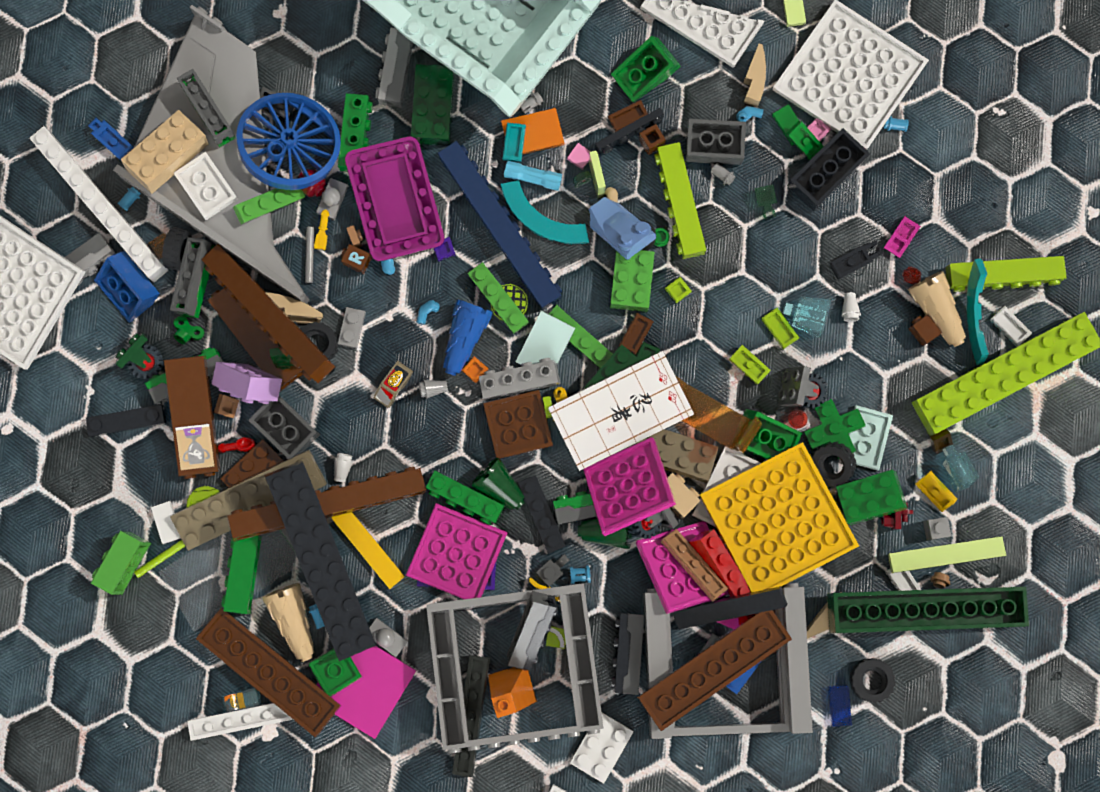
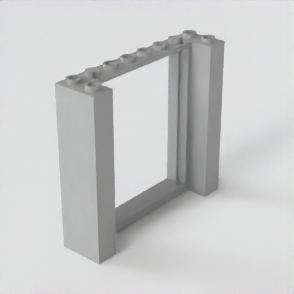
[643,583,813,739]
[426,584,604,754]

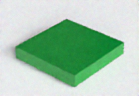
[308,648,362,697]

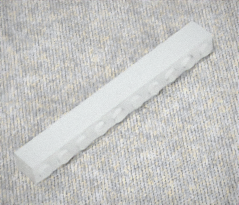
[30,126,169,282]

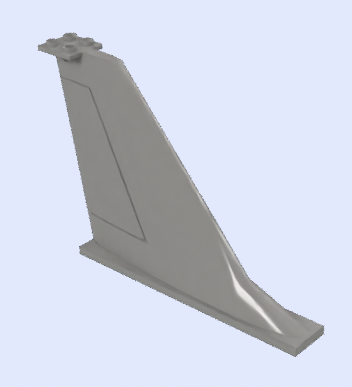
[113,5,310,304]

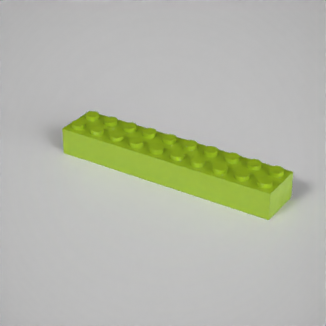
[912,312,1100,436]

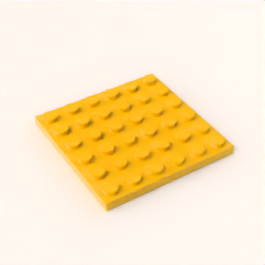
[700,442,859,593]

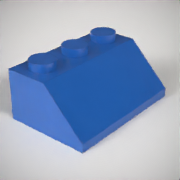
[94,251,160,322]

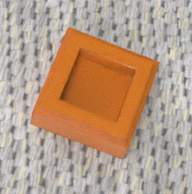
[462,356,489,383]

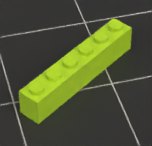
[654,142,706,259]
[945,256,1067,292]

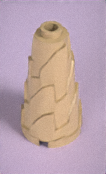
[908,271,966,347]
[262,583,314,662]

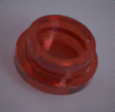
[902,267,921,284]
[788,409,808,429]

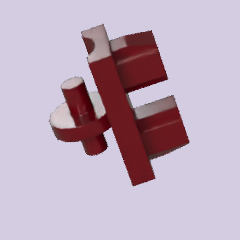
[881,503,913,530]

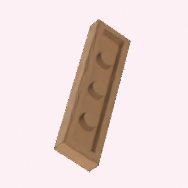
[661,529,728,602]

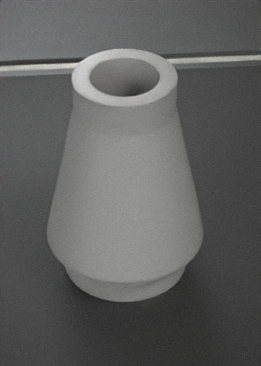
[419,380,448,399]

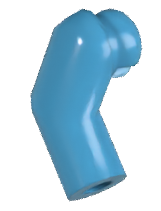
[736,106,763,122]
[381,259,395,275]
[416,300,440,325]

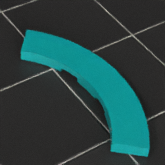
[501,180,589,244]
[967,258,989,366]

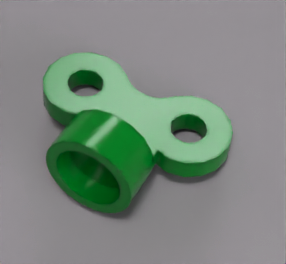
[173,316,204,345]

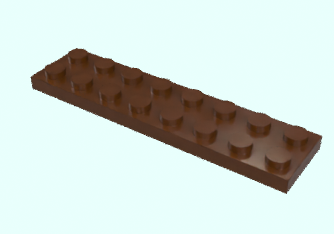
[196,608,342,737]
[638,610,792,731]

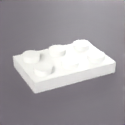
[174,152,238,220]
[570,713,634,783]

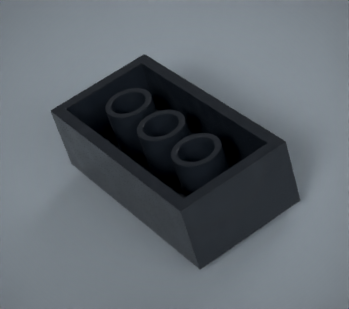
[787,128,870,211]

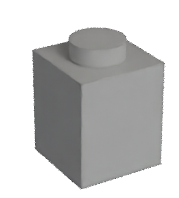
[923,517,951,540]

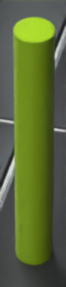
[134,540,185,578]

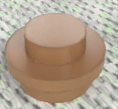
[930,572,950,589]

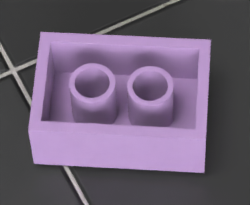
[212,362,282,404]

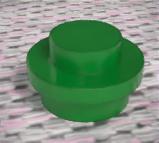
[654,228,670,247]

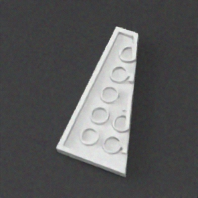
[640,0,764,68]

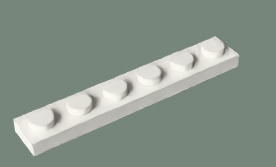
[187,703,293,741]

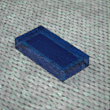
[828,685,852,727]

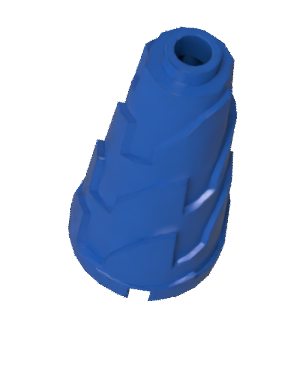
[443,299,493,376]

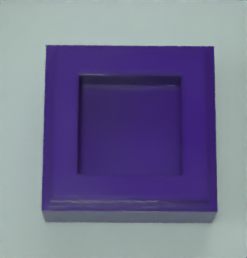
[434,237,456,262]

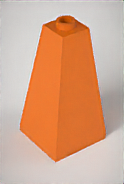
[488,667,537,718]

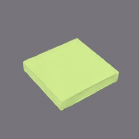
[589,151,606,198]

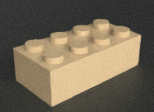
[121,110,209,194]

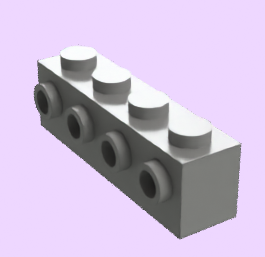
[479,358,561,400]

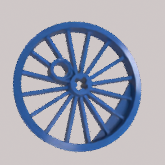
[236,93,341,190]

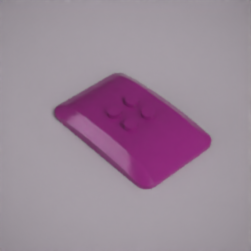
[345,137,444,261]

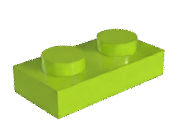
[729,345,771,385]

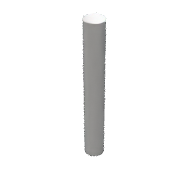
[305,227,314,284]

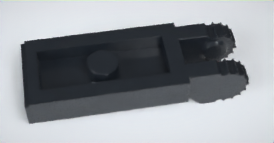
[829,240,884,280]

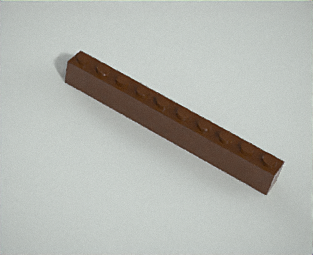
[201,244,335,383]
[227,467,426,541]

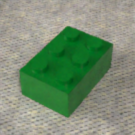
[836,469,908,525]

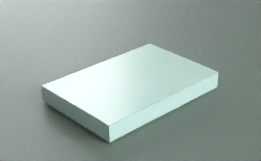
[516,311,575,365]
[849,405,893,471]

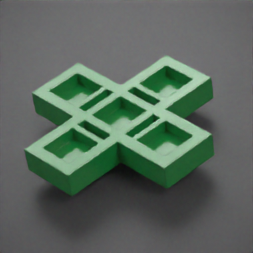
[805,399,866,460]

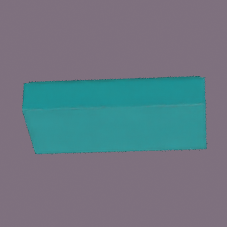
[503,123,526,163]

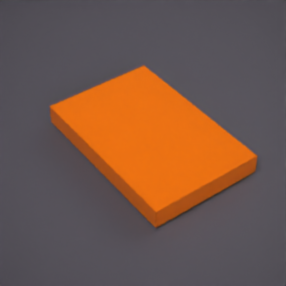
[501,108,565,155]

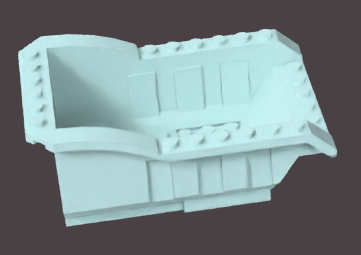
[362,0,601,117]

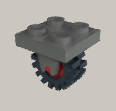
[778,366,828,409]
[626,508,678,539]

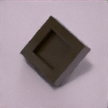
[929,429,953,455]

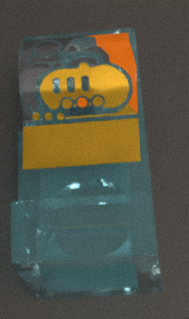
[222,688,262,712]

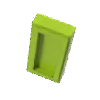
[761,308,799,350]

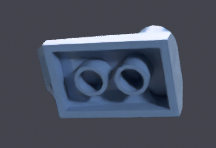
[589,197,656,260]

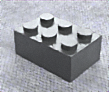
[685,119,746,165]
[249,395,320,459]

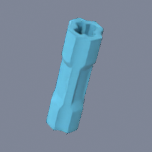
[504,161,562,191]

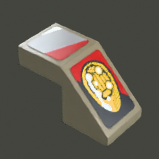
[373,361,414,408]

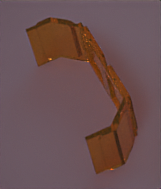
[675,375,762,454]

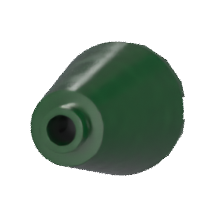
[472,457,525,510]
[578,517,632,549]

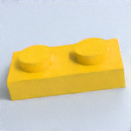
[915,471,957,512]

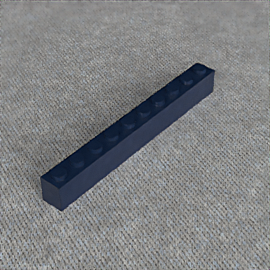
[438,141,562,311]

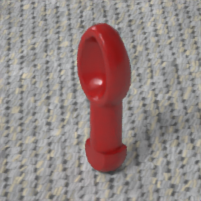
[218,437,255,453]

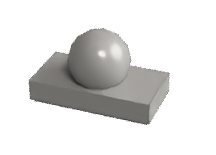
[316,178,349,220]
[369,618,408,657]

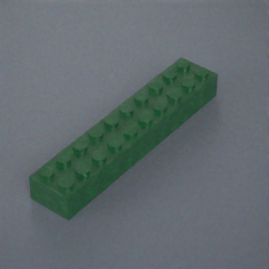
[827,587,1029,633]

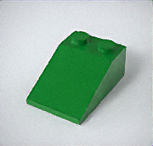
[611,36,681,103]
[731,409,802,460]

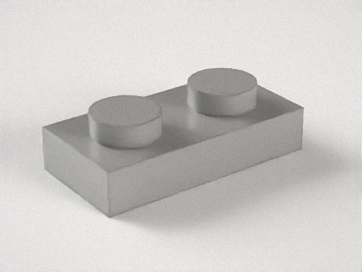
[338,307,366,349]

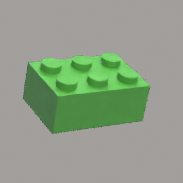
[610,250,655,312]
[91,531,151,595]

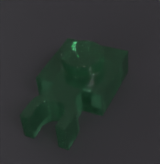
[754,185,777,219]

